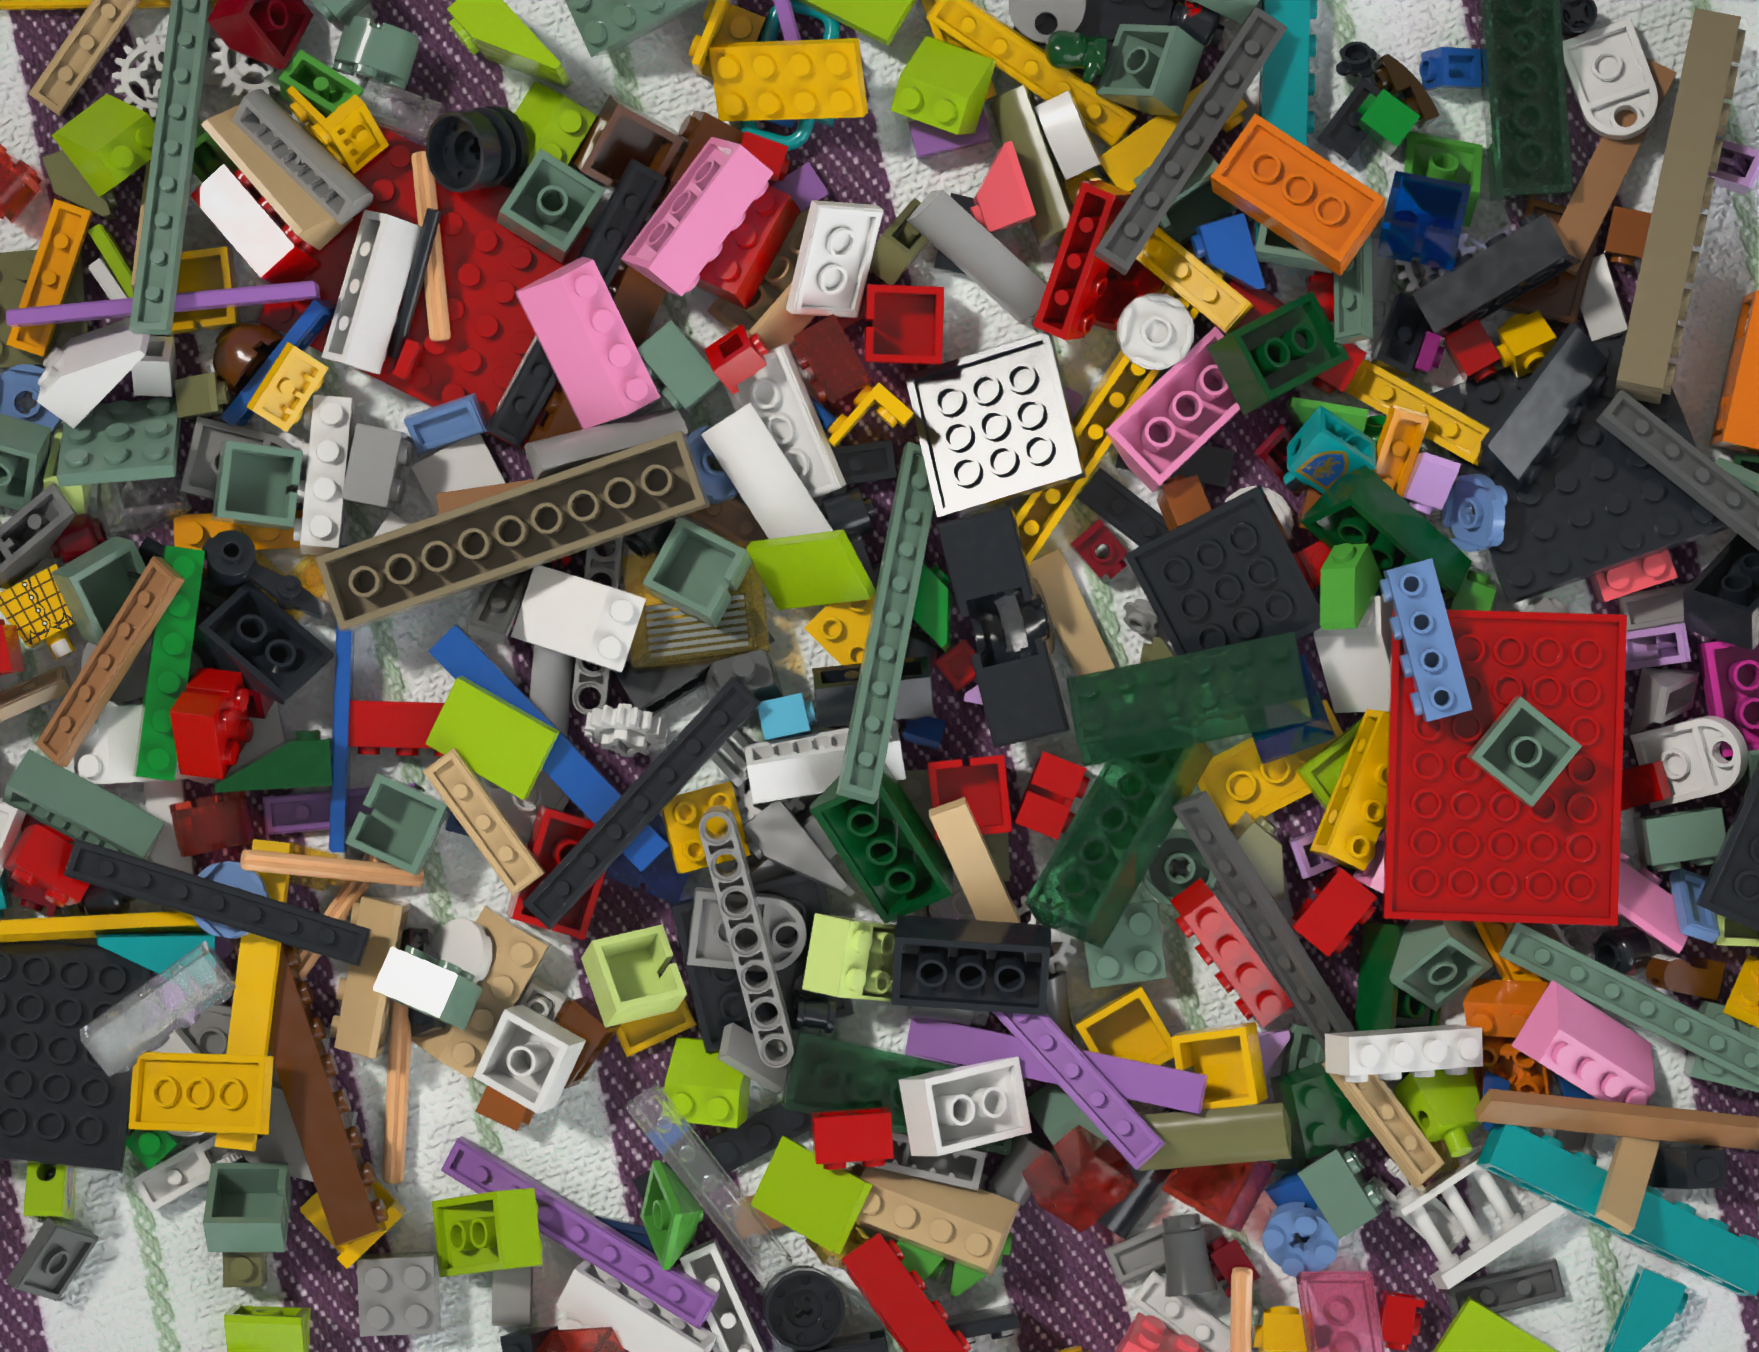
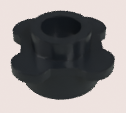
[1336,41,1377,78]

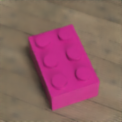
[1697,640,1759,757]

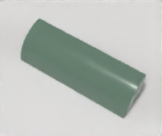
[3,749,165,860]

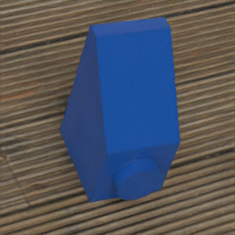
[1191,213,1266,290]

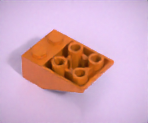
[1463,979,1553,1101]

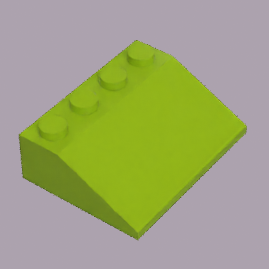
[447,0,571,89]

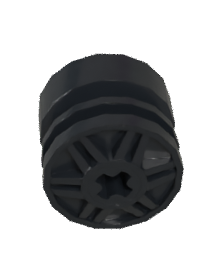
[426,105,529,193]
[761,1265,845,1351]

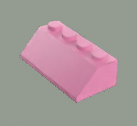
[621,137,774,297]
[515,257,660,429]
[1105,326,1241,493]
[1618,851,1688,954]
[1511,980,1655,1105]

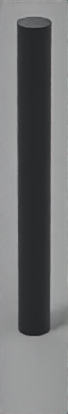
[387,208,442,359]

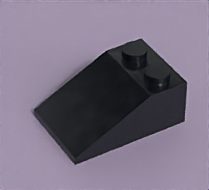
[1683,534,1759,651]
[192,581,334,705]

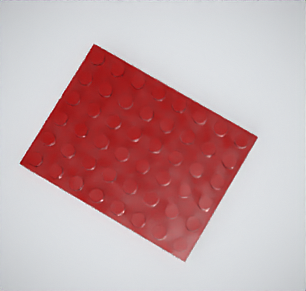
[257,124,593,452]
[1383,608,1627,926]

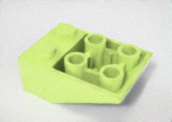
[802,913,896,1002]

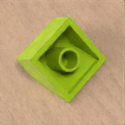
[890,36,996,135]
[515,81,598,168]
[51,94,155,197]
[662,1036,750,1128]
[224,1305,311,1352]

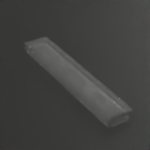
[625,1083,793,1284]

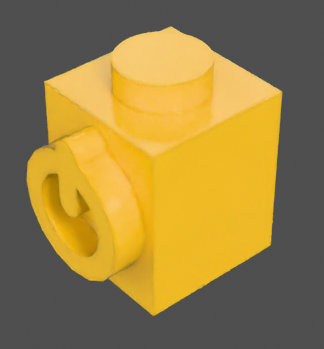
[1495,310,1557,378]
[1252,1306,1309,1352]

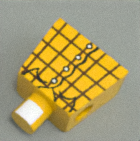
[0,564,77,661]

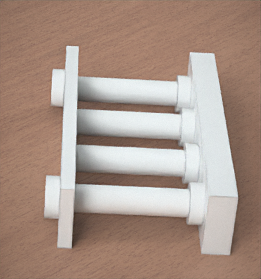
[1390,1150,1568,1289]

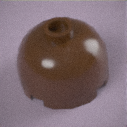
[212,321,284,397]

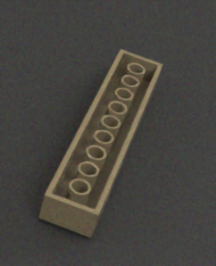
[1614,8,1746,404]
[315,430,710,632]

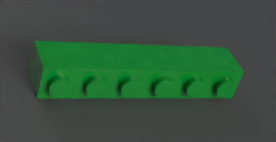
[133,545,205,781]

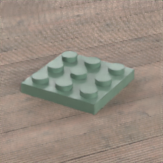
[57,397,181,487]

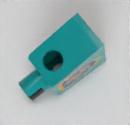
[1283,405,1376,494]

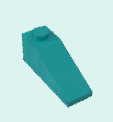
[96,932,215,989]
[1603,1264,1688,1352]

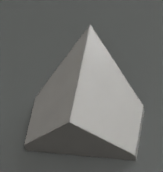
[1628,667,1700,738]

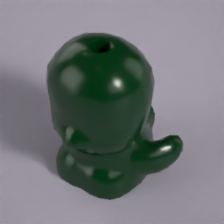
[1045,30,1107,83]

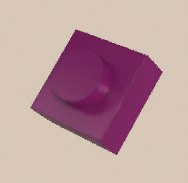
[1412,331,1445,375]

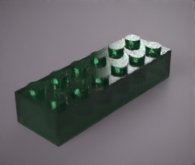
[1476,0,1573,201]
[1066,632,1312,767]
[1024,710,1213,949]
[781,1030,1026,1156]

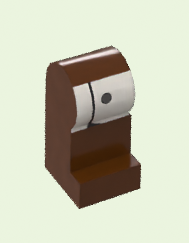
[1645,954,1726,1000]

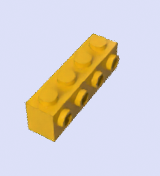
[1309,709,1389,871]

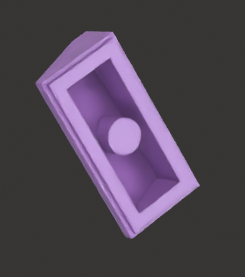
[908,108,992,159]

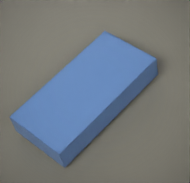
[404,393,488,454]
[1669,868,1720,943]

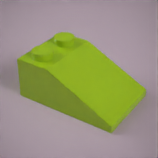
[432,1188,542,1278]

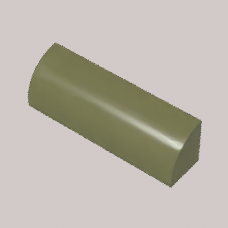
[990,85,1073,249]
[1138,1103,1292,1171]

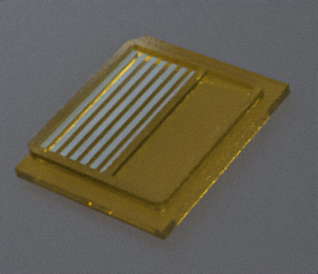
[622,539,770,669]

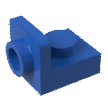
[1419,47,1482,90]

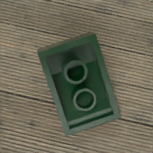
[1207,291,1349,415]
[213,730,332,793]

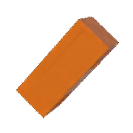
[1210,113,1385,276]
[1709,290,1759,455]

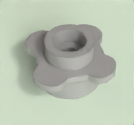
[1123,599,1158,636]

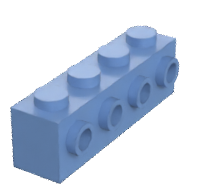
[1379,558,1473,722]

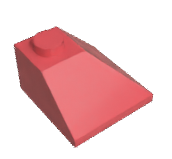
[970,141,1036,234]

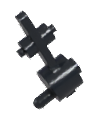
[818,486,881,590]
[202,530,327,619]

